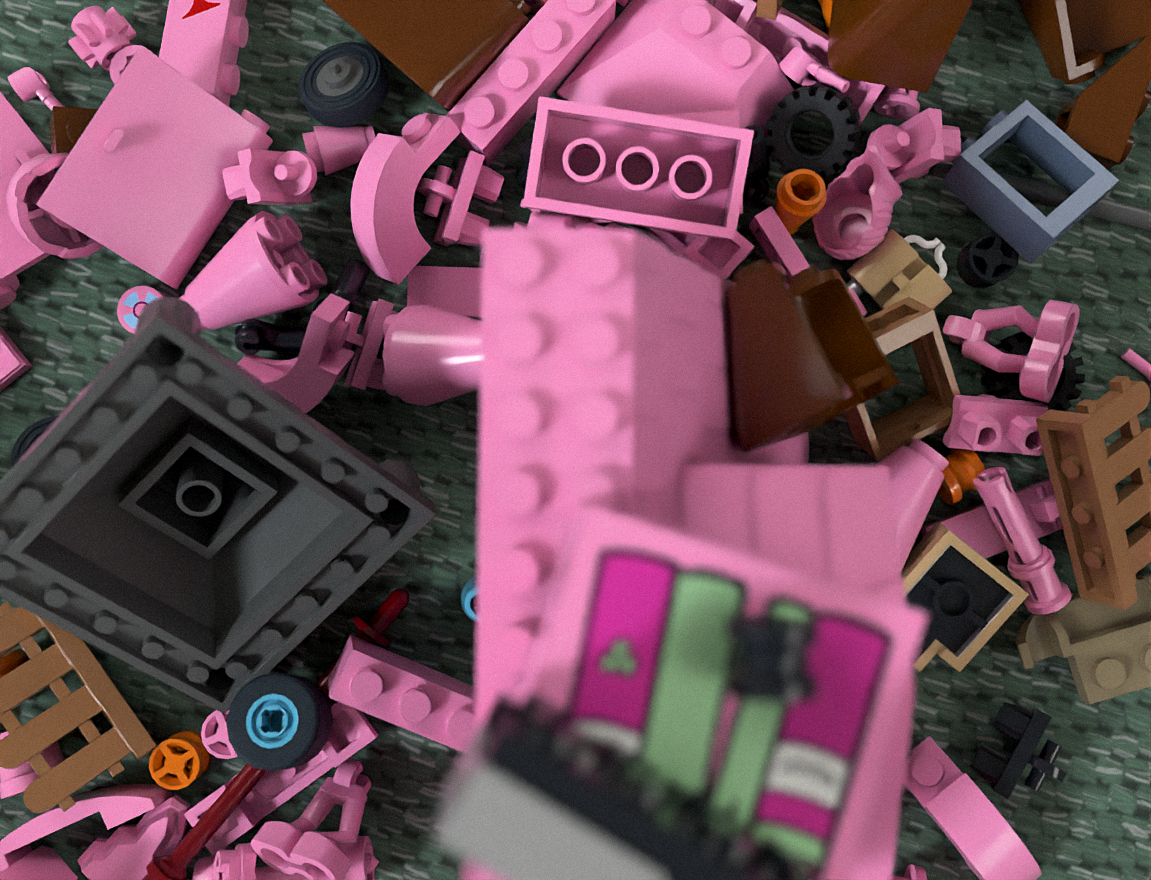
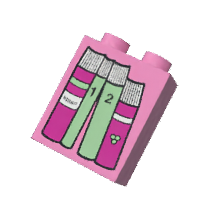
[461,504,927,880]

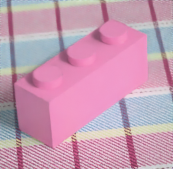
[328,634,476,752]

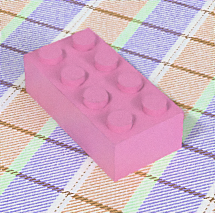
[523,96,754,240]

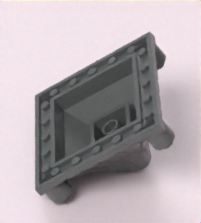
[0,297,437,714]

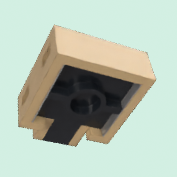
[901,521,1029,672]

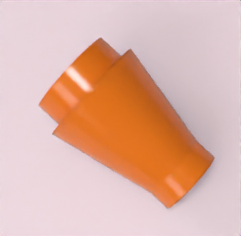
[775,169,827,235]

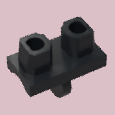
[970,702,1067,799]

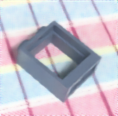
[942,100,1119,264]

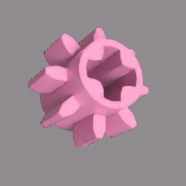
[68,6,137,70]

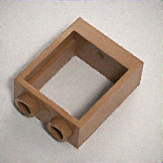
[844,297,961,461]

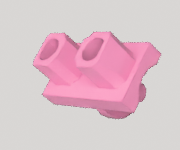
[867,108,961,183]
[222,148,317,206]
[416,150,504,247]
[342,299,398,390]
[942,394,1048,456]

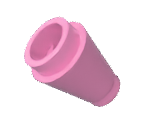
[302,125,375,176]

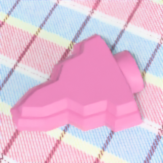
[77,795,190,880]

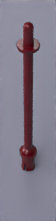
[142,588,410,880]

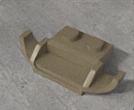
[1015,574,1151,705]

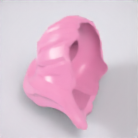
[812,145,903,260]

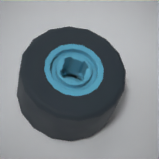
[226,672,333,771]

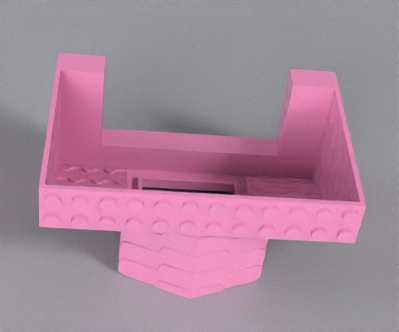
[476,229,915,880]

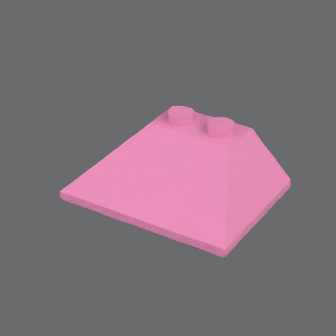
[557,0,794,137]

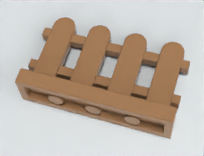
[1036,376,1151,610]
[0,602,157,813]

